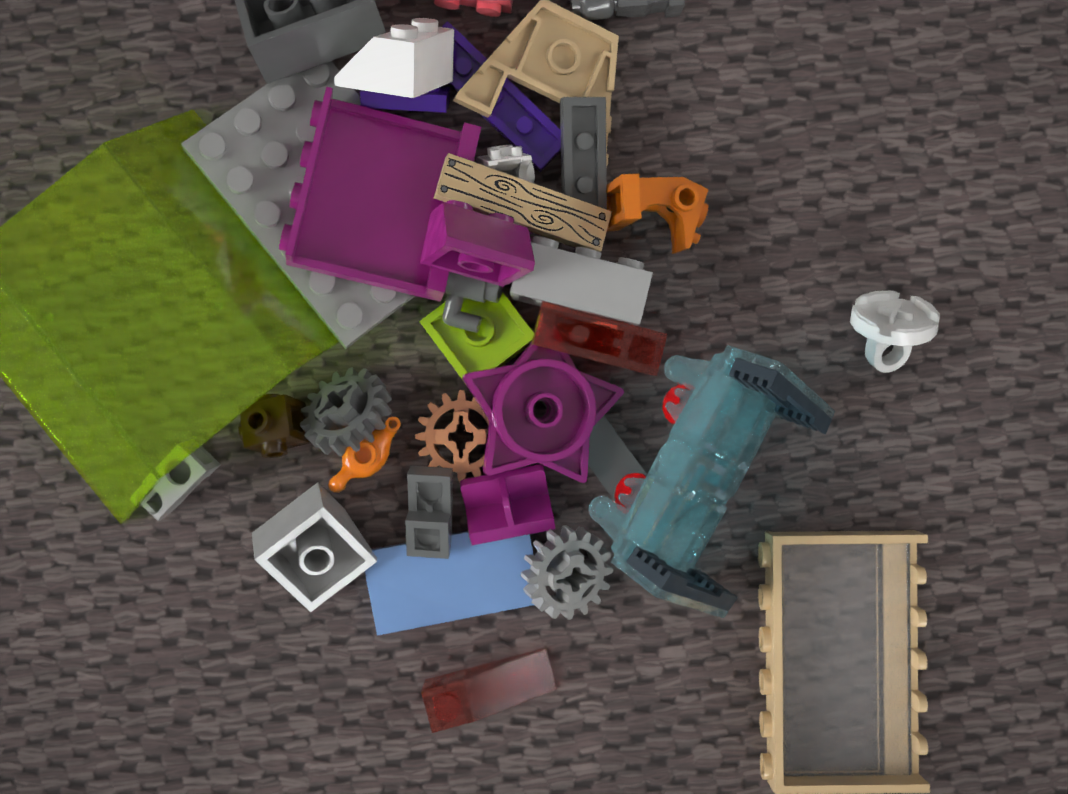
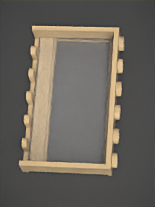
[758,530,930,794]

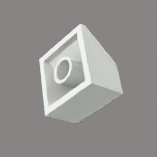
[334,18,454,98]

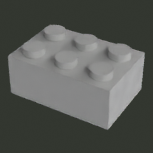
[510,236,653,329]

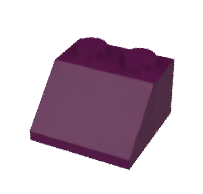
[420,200,535,287]

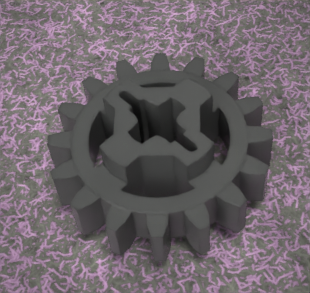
[300,367,392,456]

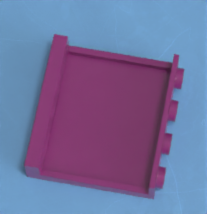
[279,87,481,302]

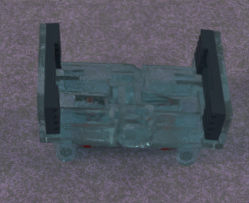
[589,345,835,618]

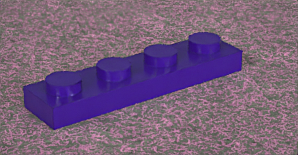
[442,21,561,173]

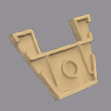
[453,0,619,167]

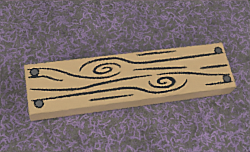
[434,153,612,252]

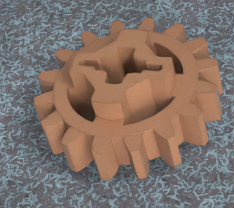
[415,390,489,483]

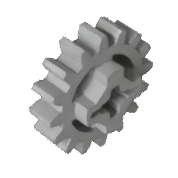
[521,525,613,620]

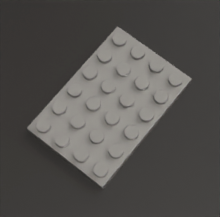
[181,61,415,349]

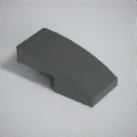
[405,465,453,559]

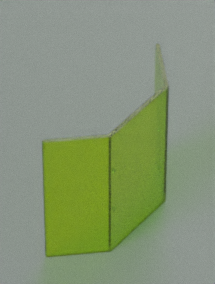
[0,109,340,524]

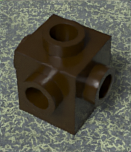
[238,393,311,458]

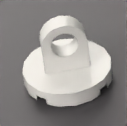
[850,290,940,373]

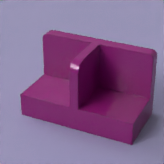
[460,464,556,545]

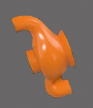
[328,416,401,493]

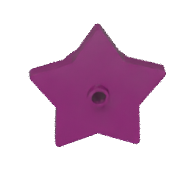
[462,325,624,483]

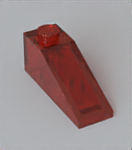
[531,301,667,376]
[421,648,557,733]

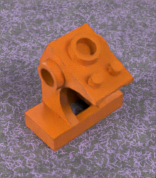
[607,174,708,254]

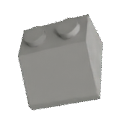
[252,482,377,612]

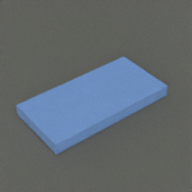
[365,531,534,636]

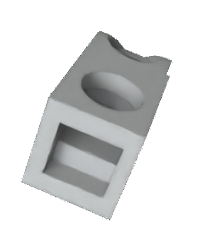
[134,439,221,521]

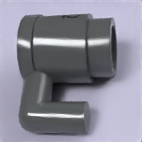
[442,272,504,333]

